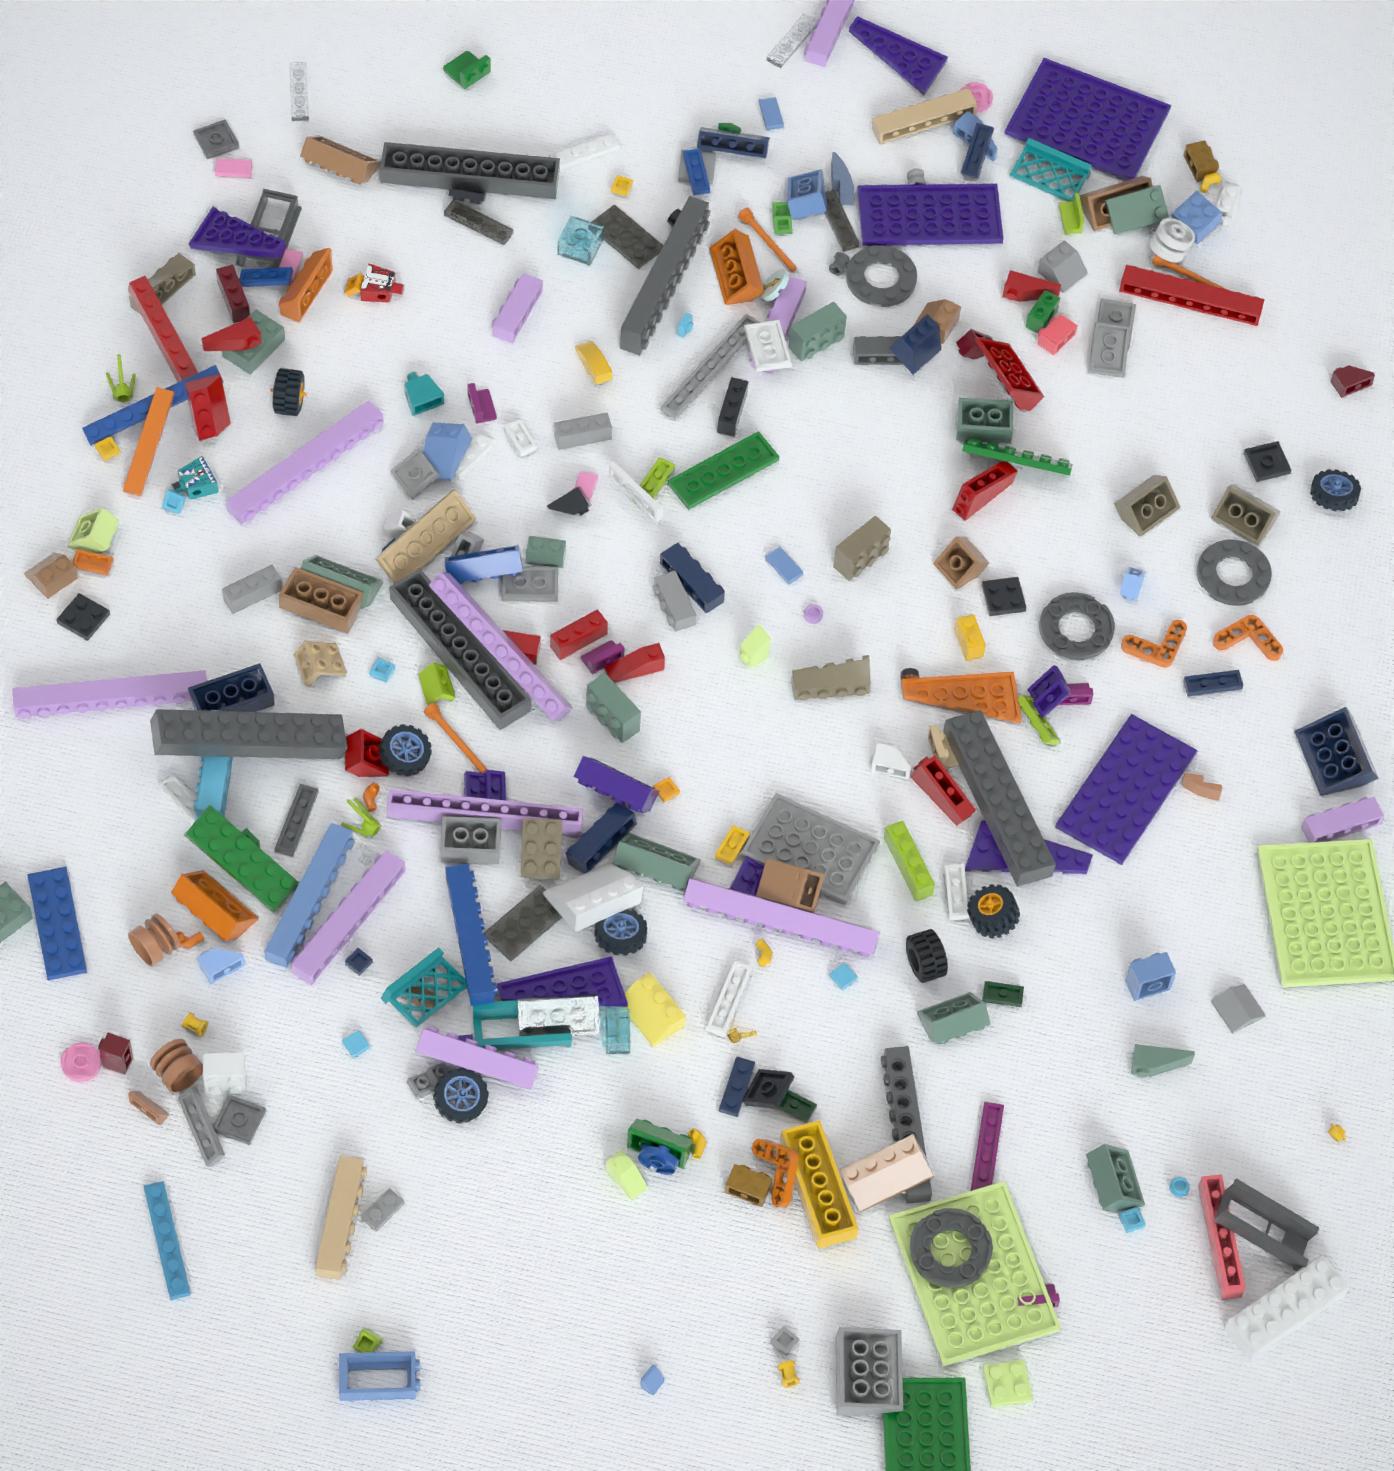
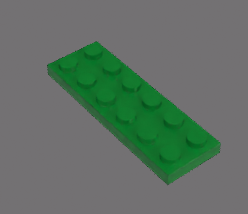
[668,431,780,510]
[962,438,1073,476]
[184,805,299,913]

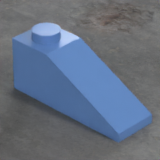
[953,111,998,162]

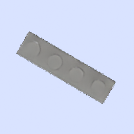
[178,1087,225,1167]

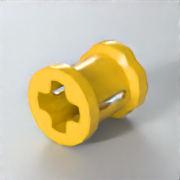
[182,1012,209,1037]
[777,1360,800,1388]

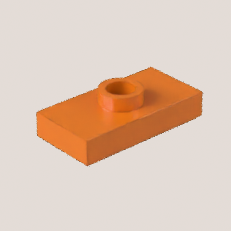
[72,549,114,576]

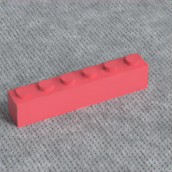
[1198,1174,1246,1300]

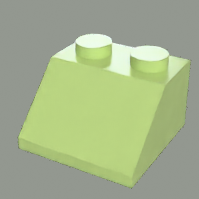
[67,507,119,553]

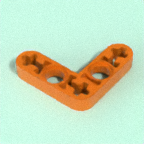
[1213,615,1283,661]
[1121,620,1187,668]
[752,1139,799,1207]

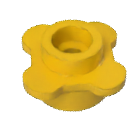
[1327,1123,1346,1143]

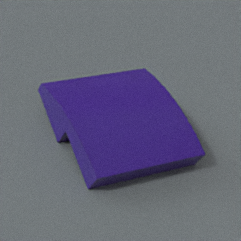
[1027,665,1070,718]
[464,769,506,801]
[729,857,768,900]

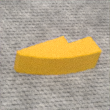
[575,341,613,385]

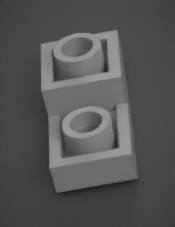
[406,1063,449,1098]

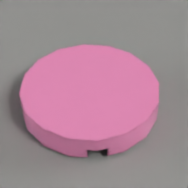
[960,82,993,113]
[61,1042,102,1082]

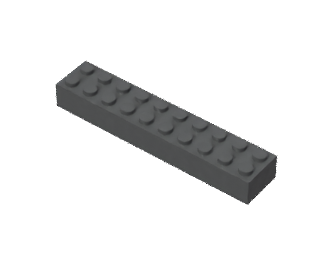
[380,142,560,199]
[620,196,711,356]
[389,568,531,730]
[150,709,348,759]
[943,710,1056,887]

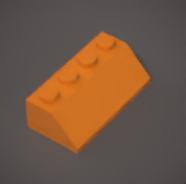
[709,229,765,305]
[278,248,333,323]
[171,870,259,941]

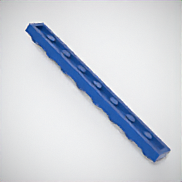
[82,365,224,445]

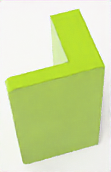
[1058,193,1084,234]
[418,662,456,705]

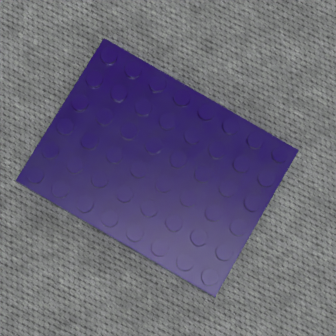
[1004,58,1172,180]

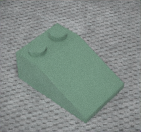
[1105,185,1169,234]

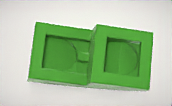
[772,202,792,234]

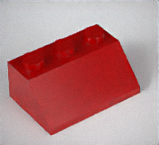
[184,374,231,441]

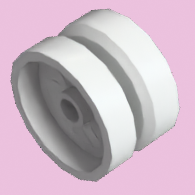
[1150,218,1195,263]

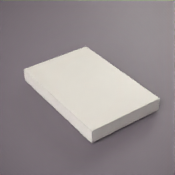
[744,320,792,372]

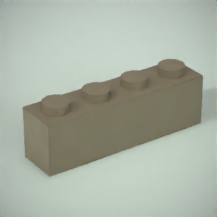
[129,253,196,314]
[791,655,871,700]

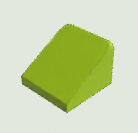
[352,1328,384,1353]

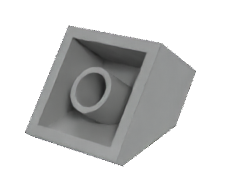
[1038,240,1088,293]

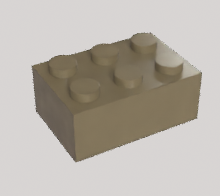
[833,515,891,581]
[520,818,562,879]

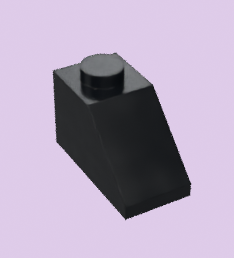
[547,486,592,516]

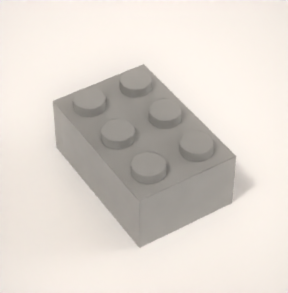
[440,816,501,864]

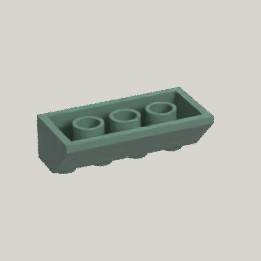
[301,555,383,609]
[612,833,701,890]

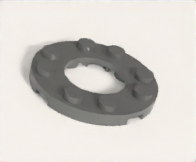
[846,246,917,307]
[1197,539,1272,606]
[1039,592,1115,660]
[910,1208,993,1288]

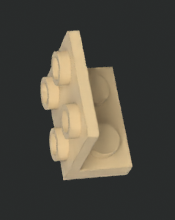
[294,641,347,686]
[928,724,959,768]

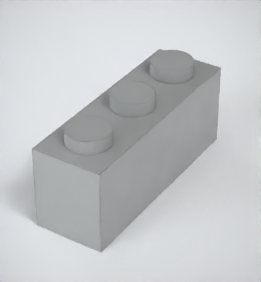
[554,412,612,450]
[222,565,282,614]
[652,571,697,632]

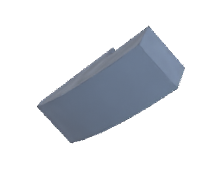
[831,152,854,205]

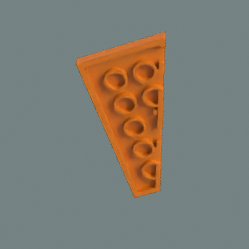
[901,671,1022,724]

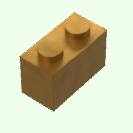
[1183,140,1219,182]
[724,1164,773,1207]

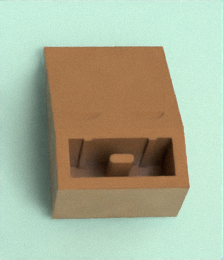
[756,858,825,912]

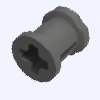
[829,252,850,276]

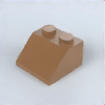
[912,299,961,344]
[933,536,990,589]
[24,552,78,599]

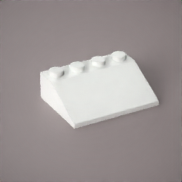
[543,863,643,932]

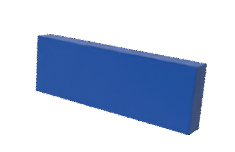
[683,149,710,195]
[239,267,293,287]

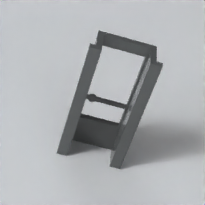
[236,188,302,268]
[1214,1178,1319,1272]

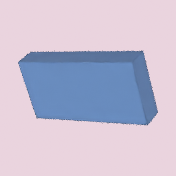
[759,97,784,130]
[765,547,803,585]

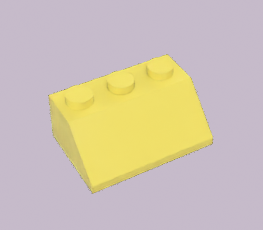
[621,972,686,1047]

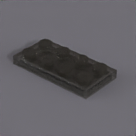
[589,204,663,269]
[483,885,562,962]
[517,994,600,1037]

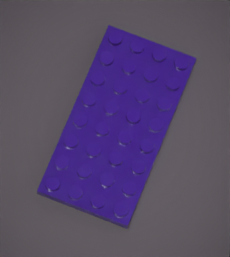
[857,183,1004,246]
[1055,714,1198,865]

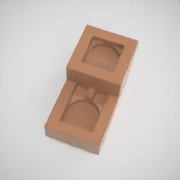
[1182,773,1222,801]

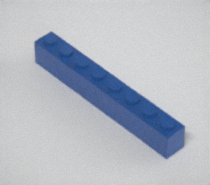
[445,863,497,1006]

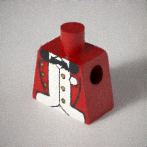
[360,263,404,303]

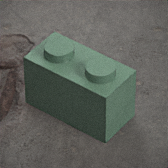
[526,536,566,568]

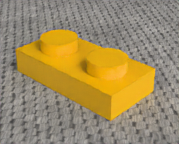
[714,825,750,866]

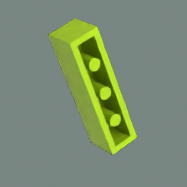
[884,821,935,902]

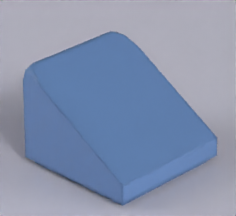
[640,1364,664,1395]

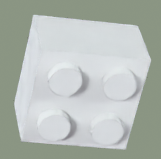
[203,1052,246,1095]

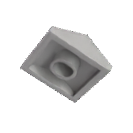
[1211,984,1266,1033]

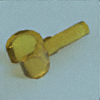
[727,1028,757,1043]

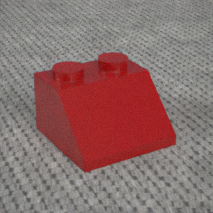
[345,729,389,777]

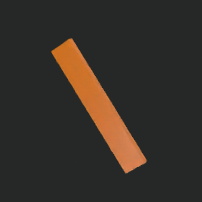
[123,387,175,497]

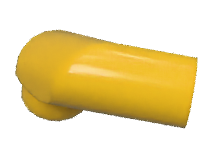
[1199,172,1221,193]
[755,939,773,967]
[688,1128,707,1159]

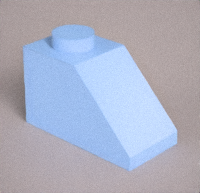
[1119,566,1146,600]
[197,948,245,984]

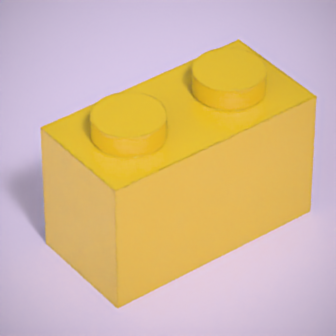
[954,614,986,661]

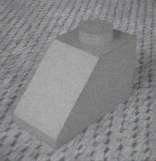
[451,531,485,556]

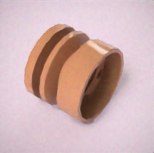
[128,913,181,967]
[150,1039,203,1093]

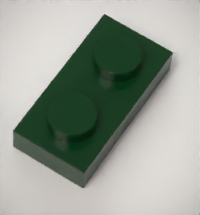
[982,981,1024,1007]
[778,1090,817,1123]

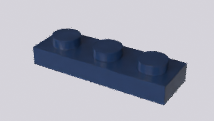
[961,123,994,178]
[1183,670,1244,696]
[719,1056,755,1117]

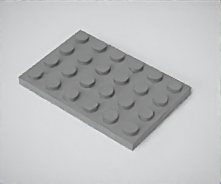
[741,793,880,905]

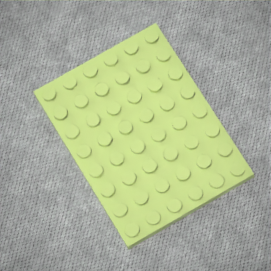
[1257,839,1394,987]
[889,1181,1061,1367]

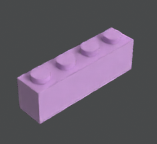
[491,273,543,343]
[1302,796,1384,843]

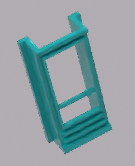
[473,997,572,1050]

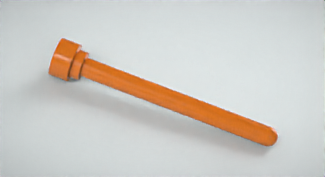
[738,207,797,271]
[1152,255,1228,290]
[423,703,487,773]

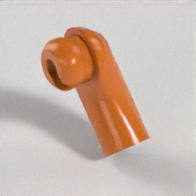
[362,783,380,812]
[176,932,205,948]

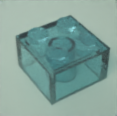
[557,216,604,266]

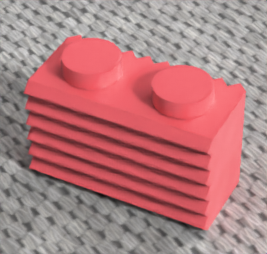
[1037,314,1078,355]

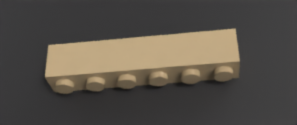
[872,88,977,144]
[315,1155,367,1280]

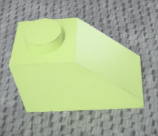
[739,624,771,668]
[606,1150,648,1200]

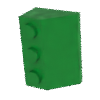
[627,1119,693,1169]

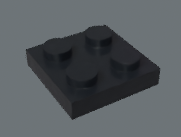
[448,188,487,205]
[1243,441,1292,482]
[981,577,1027,616]
[56,593,110,641]
[742,1069,794,1109]

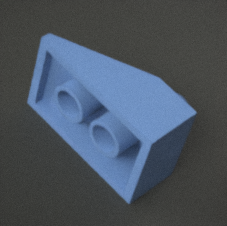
[787,169,827,219]
[423,422,473,481]

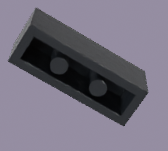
[717,377,749,437]

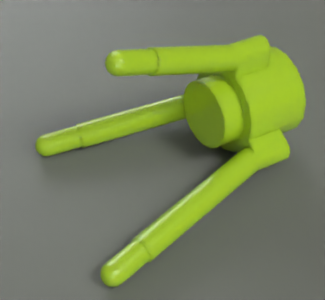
[106,354,136,402]
[341,797,381,838]

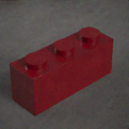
[216,264,250,323]

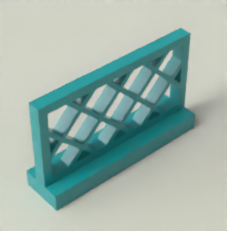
[1010,138,1092,201]
[380,947,467,1028]

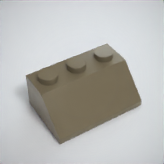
[1114,475,1181,536]
[1211,484,1281,545]

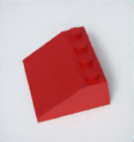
[975,337,1045,411]

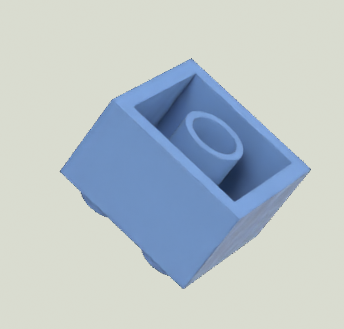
[1172,190,1223,245]
[1125,952,1176,1001]

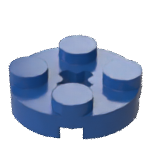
[638,1144,680,1175]

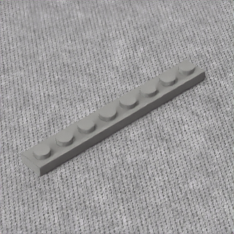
[661,314,761,420]

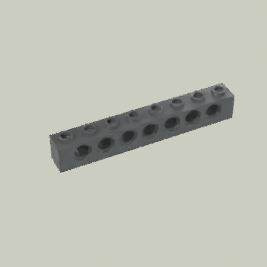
[881,1046,932,1204]

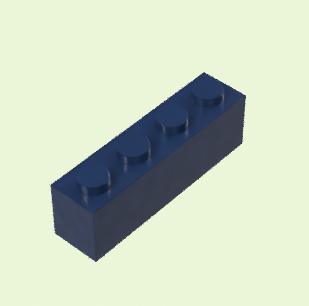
[697,127,770,158]
[660,542,725,614]
[565,802,637,874]

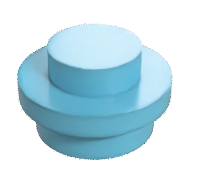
[1169,1177,1190,1197]

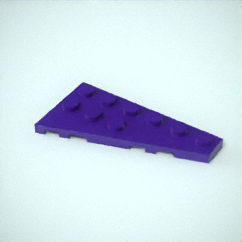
[849,16,948,95]
[188,206,287,259]
[965,820,1093,874]
[496,956,628,1007]

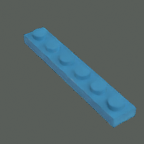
[143,1181,191,1300]

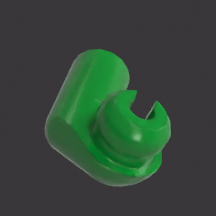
[718,123,742,133]

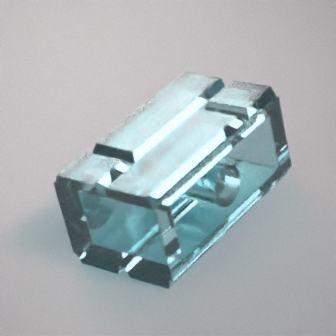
[601,1009,631,1054]

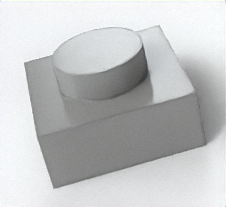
[770,1326,800,1356]

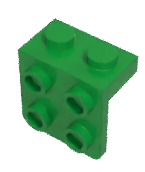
[443,51,491,90]

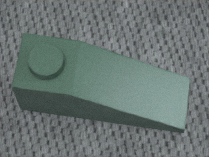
[1131,1044,1195,1077]

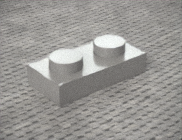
[361,1188,405,1232]

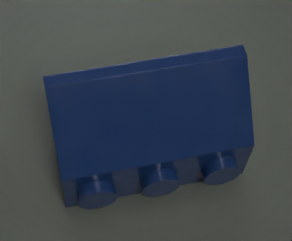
[889,314,942,375]

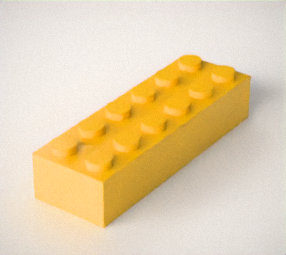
[780,1120,859,1249]

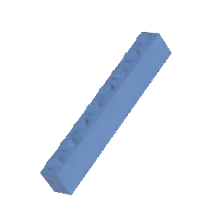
[264,823,355,968]

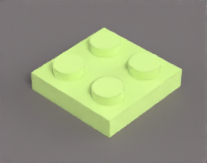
[982,1360,1033,1408]

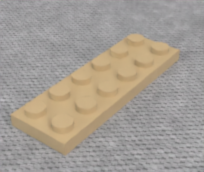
[375,489,476,584]

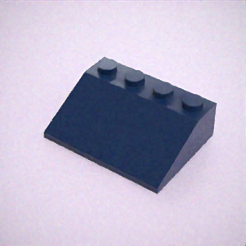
[1294,707,1379,796]

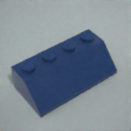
[188,663,275,712]

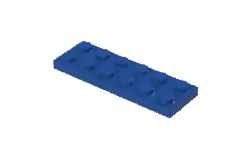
[27,866,87,981]

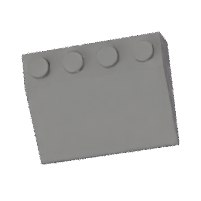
[835,1327,903,1416]

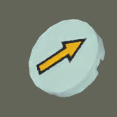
[760,269,789,302]

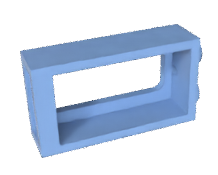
[339,1351,420,1401]

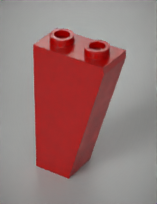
[952,461,1018,521]
[910,755,977,826]

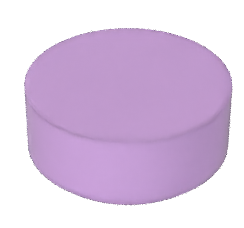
[804,604,823,624]

